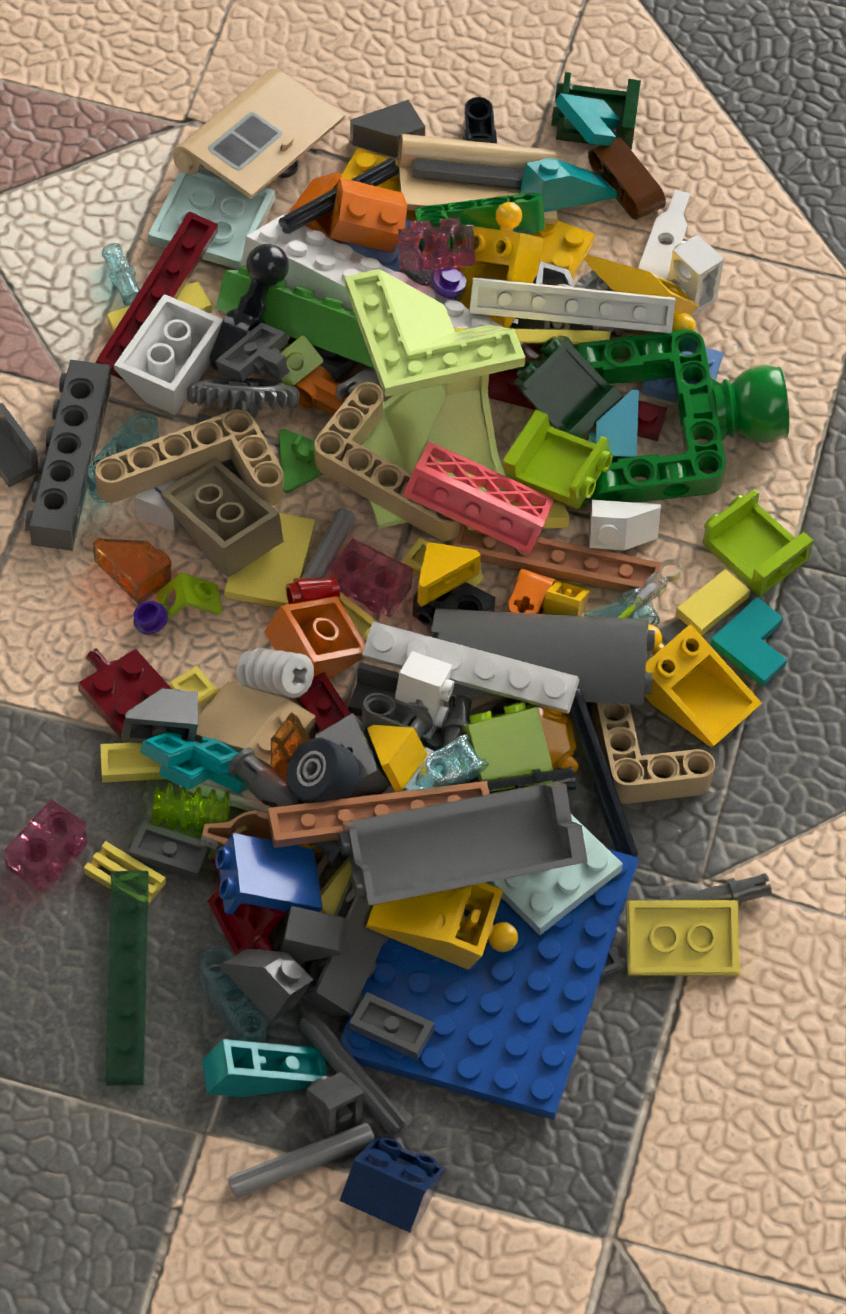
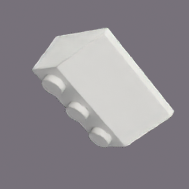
[114,294,223,415]

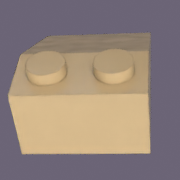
[195,681,315,777]

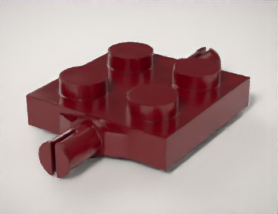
[78,648,172,738]
[207,855,286,955]

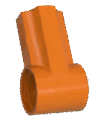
[293,365,348,415]

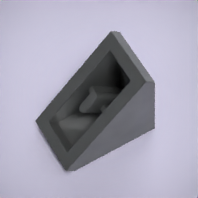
[280,906,348,963]

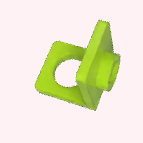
[280,335,323,386]
[157,572,223,622]

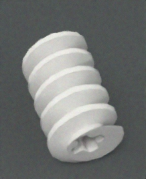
[237,647,314,698]

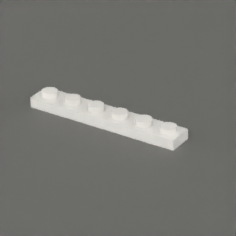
[469,277,676,333]
[362,622,579,714]

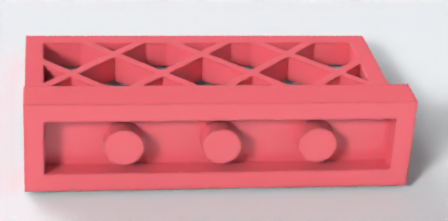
[402,441,554,555]

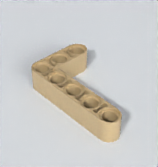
[315,382,461,541]
[95,409,284,506]
[590,702,715,804]

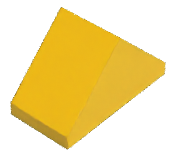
[417,542,481,607]
[543,579,591,616]
[367,725,428,792]

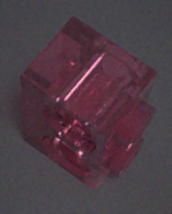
[398,218,475,271]
[331,538,413,617]
[4,799,87,892]

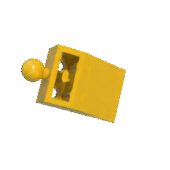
[455,202,544,328]
[583,254,699,333]
[644,624,762,748]
[365,883,518,970]

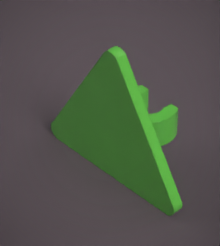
[279,429,335,493]

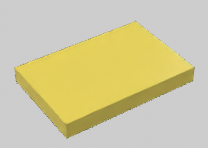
[224,513,316,608]
[625,900,740,976]

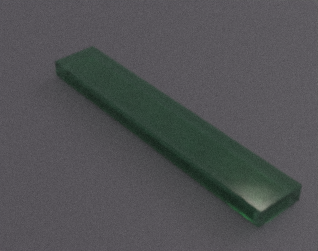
[105,871,149,1086]

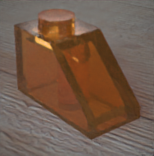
[93,538,172,605]

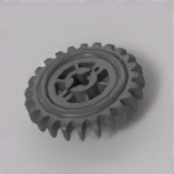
[187,378,300,418]

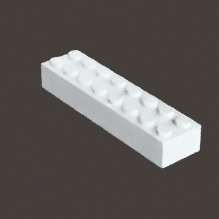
[240,215,503,328]

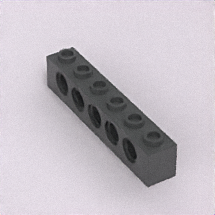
[25,360,112,551]

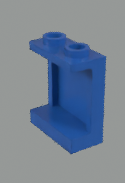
[215,833,323,915]

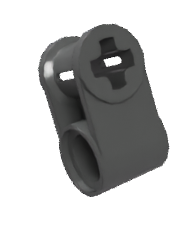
[361,693,433,738]

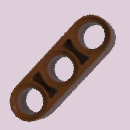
[588,137,666,220]

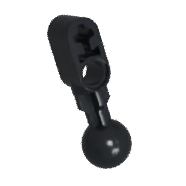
[210,244,289,370]

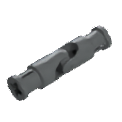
[228,747,348,867]

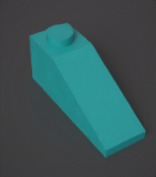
[520,158,618,212]
[202,1039,327,1097]

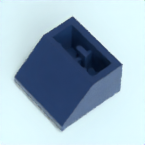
[339,1137,446,1233]

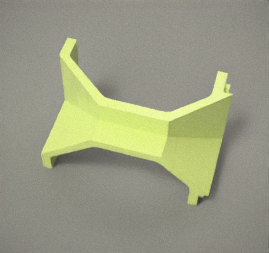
[344,269,525,529]

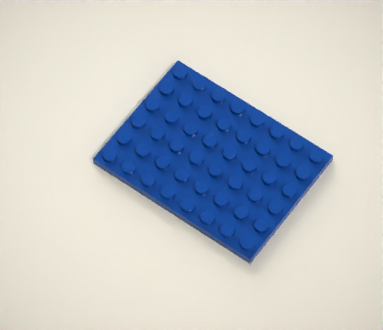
[340,849,639,1120]

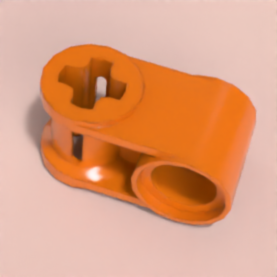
[508,569,555,614]

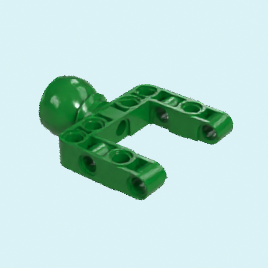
[573,330,790,502]

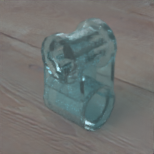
[416,734,489,789]

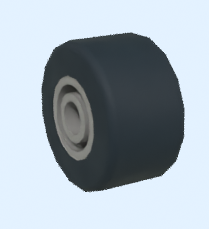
[286,737,359,803]

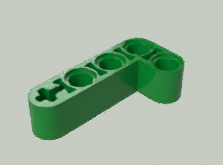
[415,193,545,256]

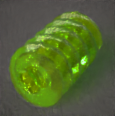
[152,782,231,834]

